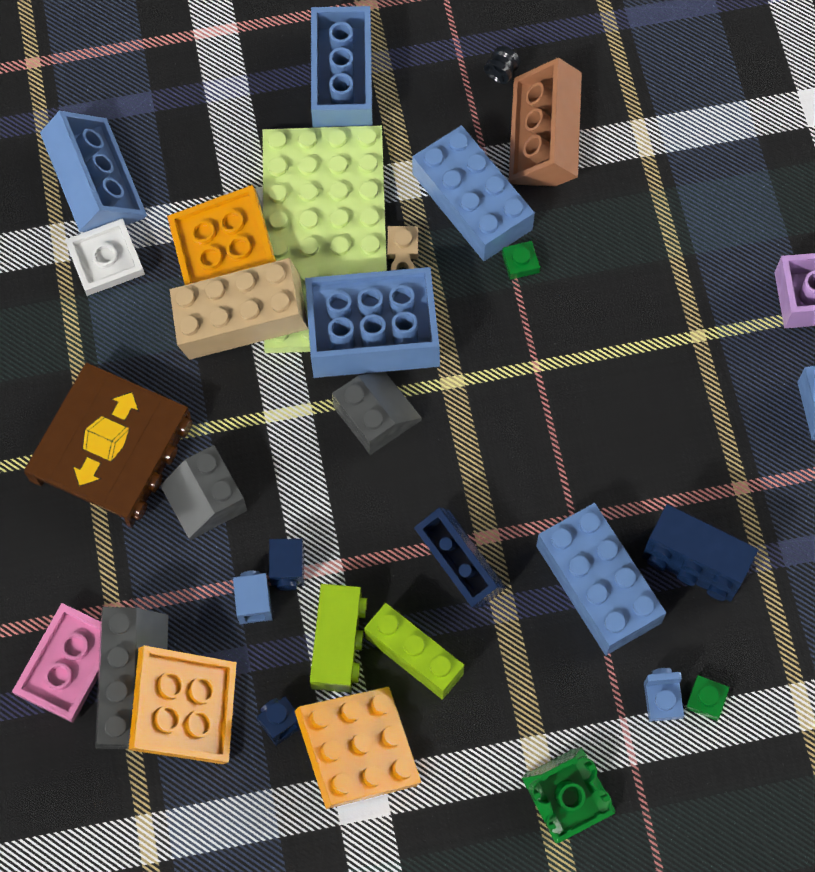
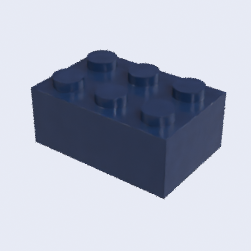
[642,504,758,602]

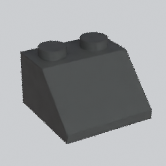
[332,372,422,455]
[160,445,247,540]

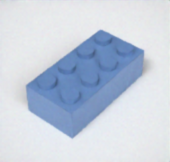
[311,6,373,128]
[412,125,535,261]
[536,503,666,656]

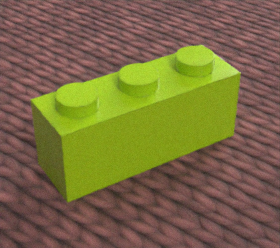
[310,584,367,693]
[364,603,464,700]

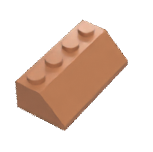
[509,57,582,187]

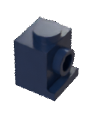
[256,697,300,746]

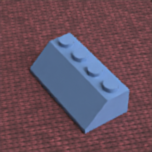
[40,111,147,232]

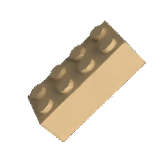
[169,258,309,360]

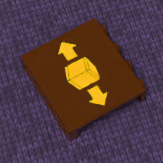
[24,362,192,528]

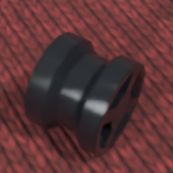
[484,46,521,84]

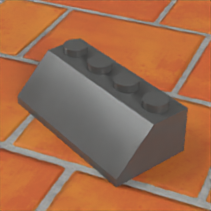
[95,607,168,749]

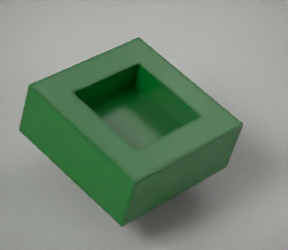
[502,241,540,280]
[685,675,730,721]

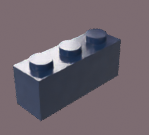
[414,507,506,608]

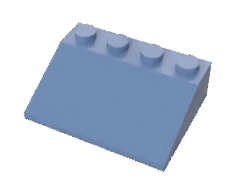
[305,267,440,378]

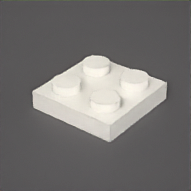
[65,218,145,296]

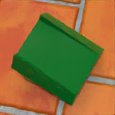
[522,747,616,843]

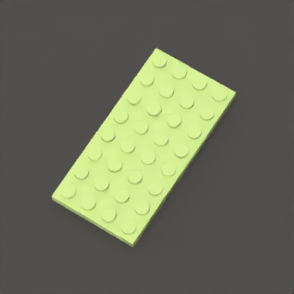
[262,125,387,353]

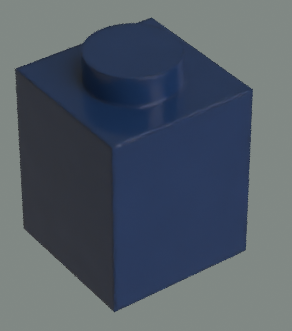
[269,538,304,591]

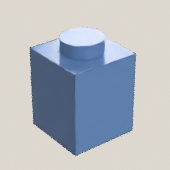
[233,570,273,624]

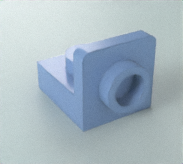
[644,668,684,722]

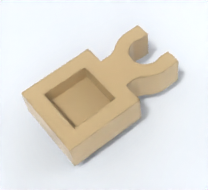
[387,226,418,270]

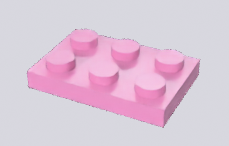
[12,603,101,723]

